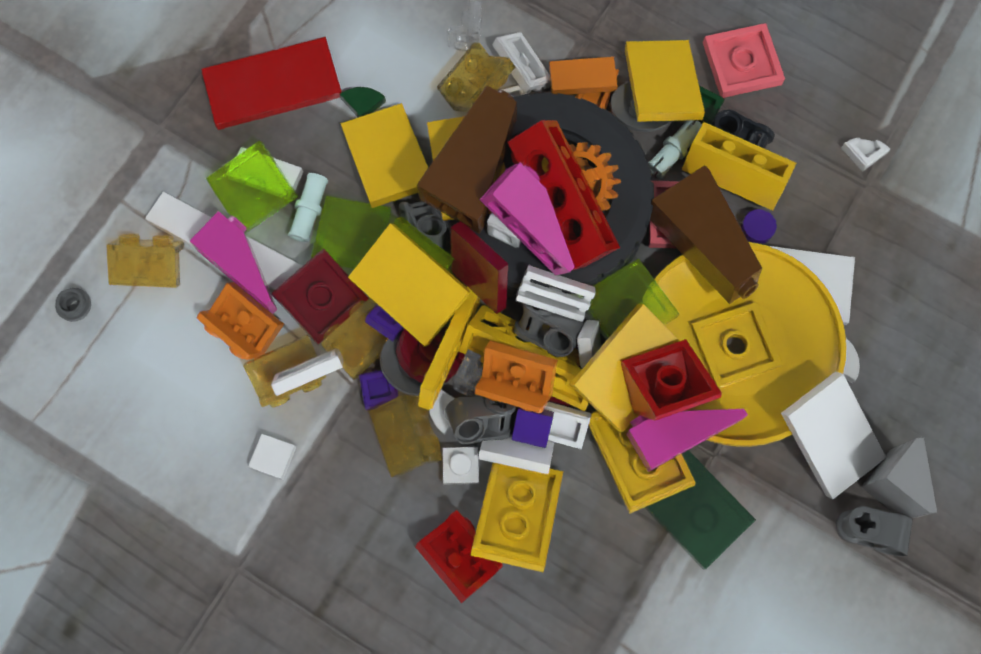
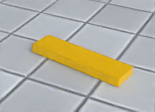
[418,286,481,410]

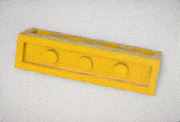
[459,305,589,411]

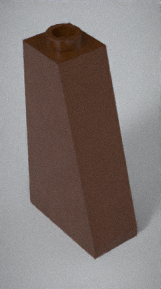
[417,85,517,234]
[650,165,762,304]

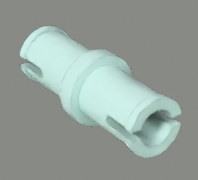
[649,120,702,179]
[288,173,329,243]

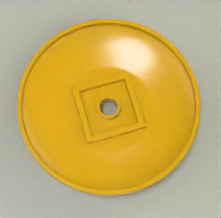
[641,242,846,447]

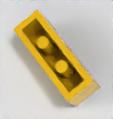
[682,122,797,211]

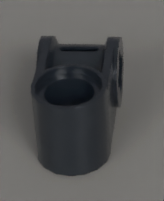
[711,109,775,149]

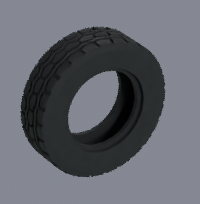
[446,93,654,303]

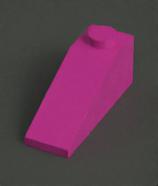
[480,162,574,275]
[190,211,277,314]
[626,409,748,472]

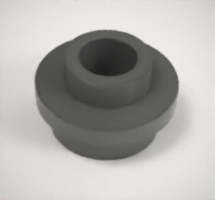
[55,288,91,322]

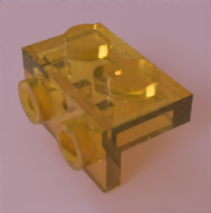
[437,42,515,113]
[107,234,184,288]
[321,298,403,381]
[243,334,327,408]
[369,395,442,477]

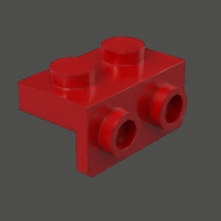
[415,510,503,604]

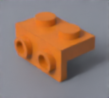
[196,282,284,360]
[475,340,558,413]

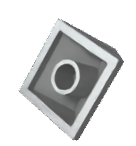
[861,438,937,519]

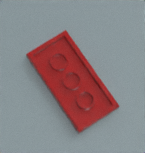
[201,37,342,130]

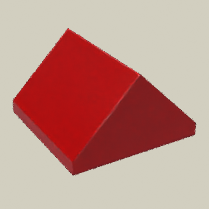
[621,339,722,421]

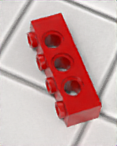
[508,120,620,270]

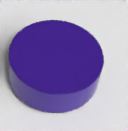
[741,209,777,244]

